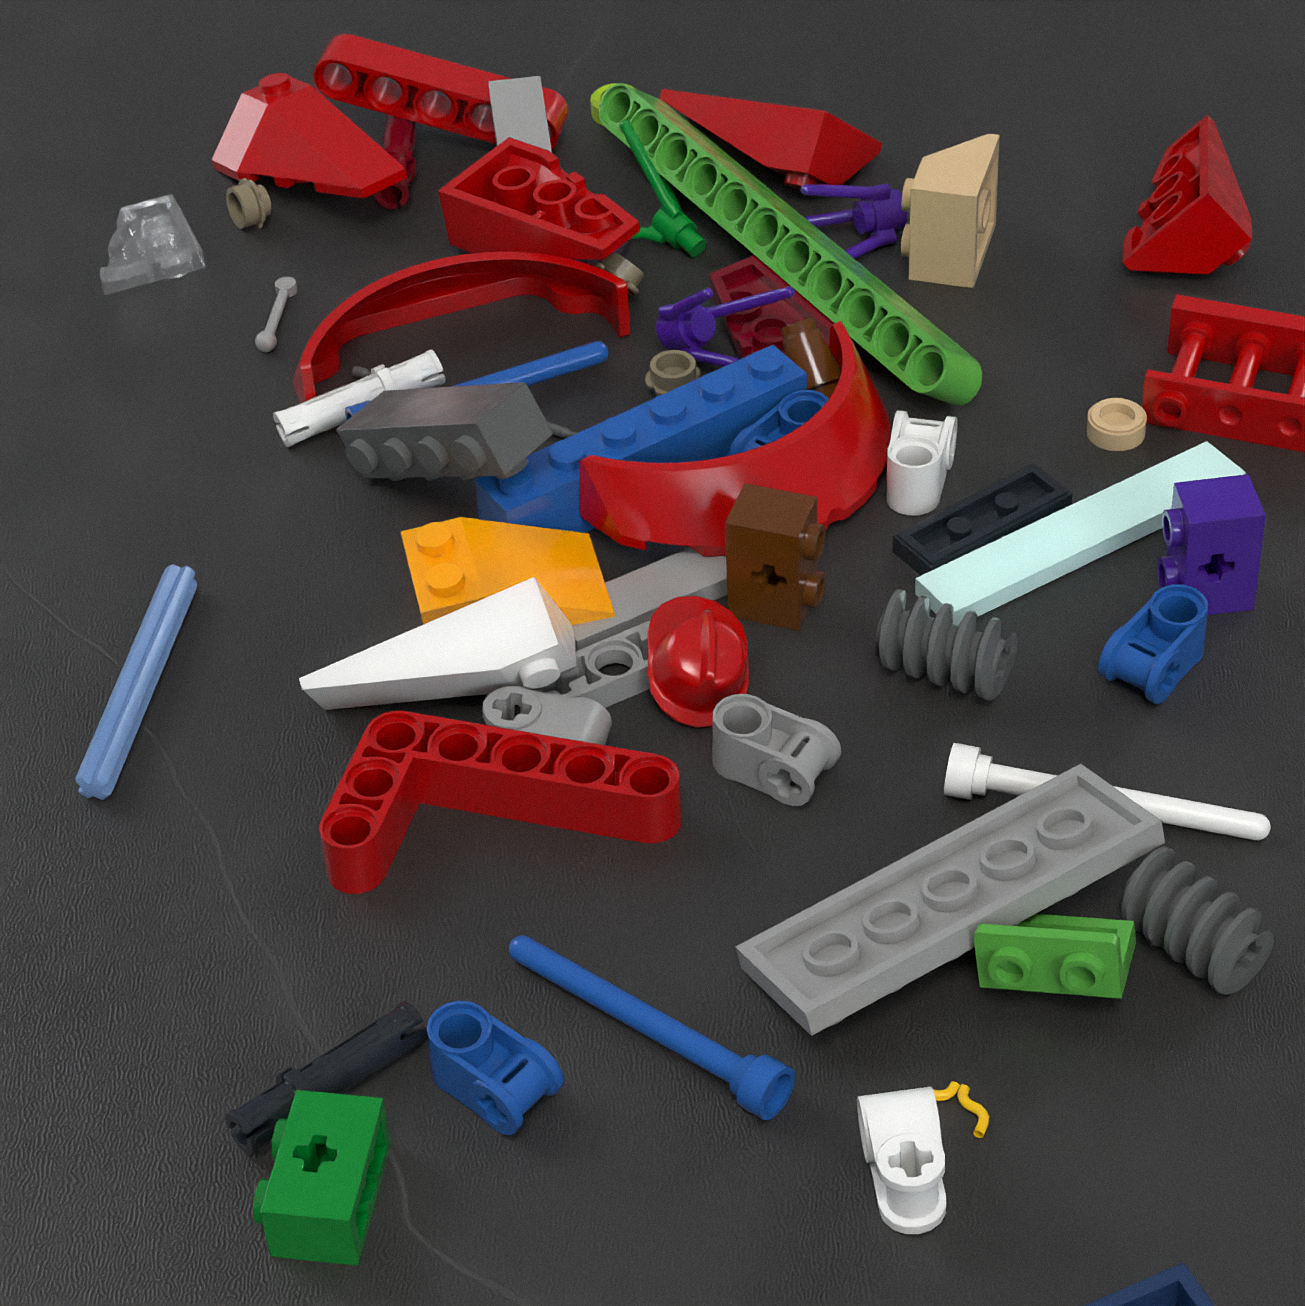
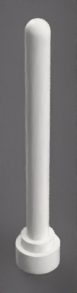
[944,743,1271,840]

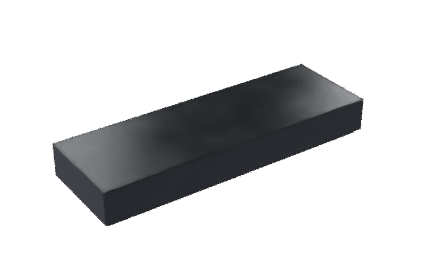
[892,463,1073,576]

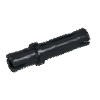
[225,1001,428,1155]

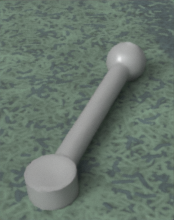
[255,277,297,353]

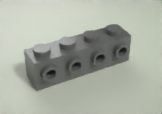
[336,382,553,481]

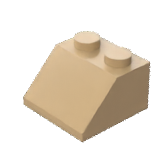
[901,133,1000,288]

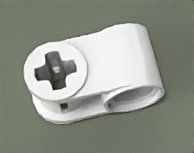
[886,410,957,515]
[857,1087,946,1234]

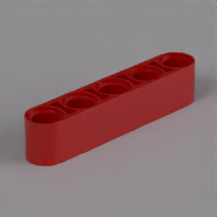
[313,34,568,150]

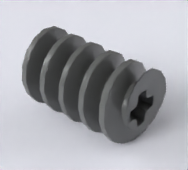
[874,588,1019,701]
[1119,846,1276,995]

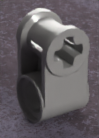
[483,686,612,745]
[712,694,841,806]

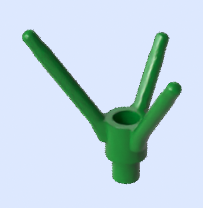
[620,120,707,257]

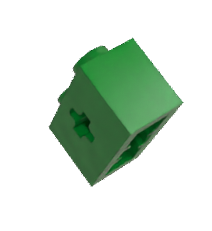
[253,1090,391,1266]

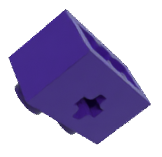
[1157,474,1266,615]

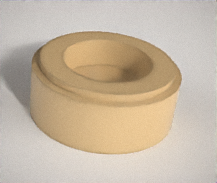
[1086,398,1147,451]

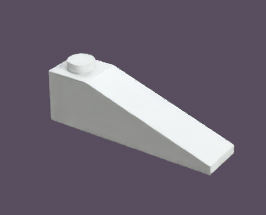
[299,577,576,710]

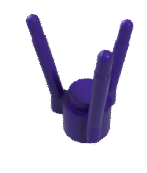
[801,183,907,259]
[656,286,795,367]

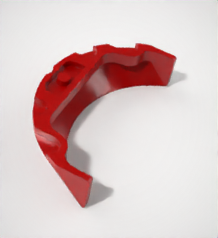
[292,252,630,403]
[579,321,892,556]

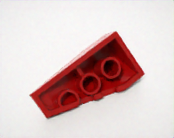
[212,73,408,198]
[1122,115,1252,274]
[438,137,640,259]

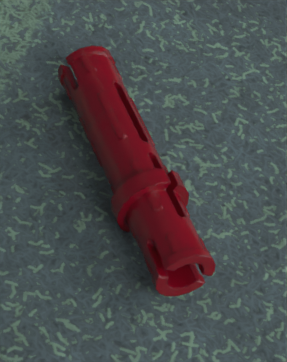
[375,114,417,209]

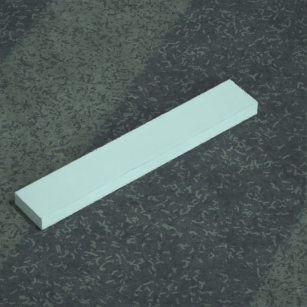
[915,441,1246,625]

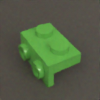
[974,914,1136,999]

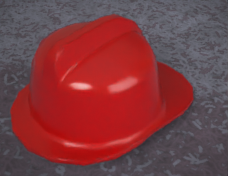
[647,596,749,728]

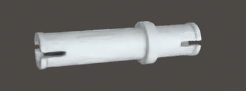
[273,349,446,447]

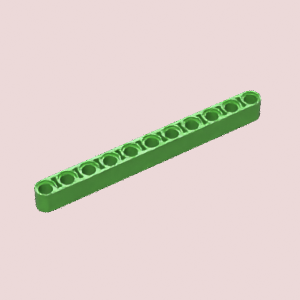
[599,83,982,406]

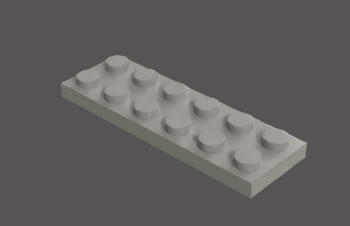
[735,764,1165,1036]

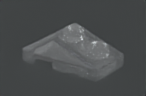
[99,194,206,295]

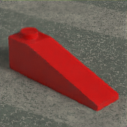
[659,89,883,191]

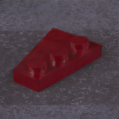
[709,255,851,359]

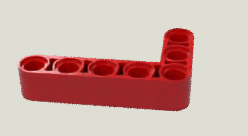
[319,711,682,894]

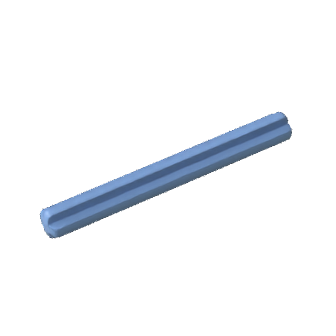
[75,564,198,800]

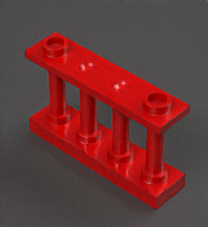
[1142,294,1305,453]

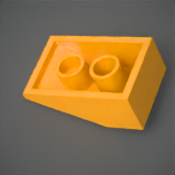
[400,517,615,625]

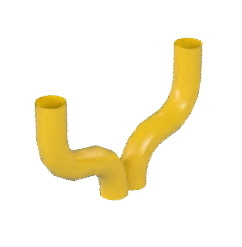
[933,1081,989,1138]

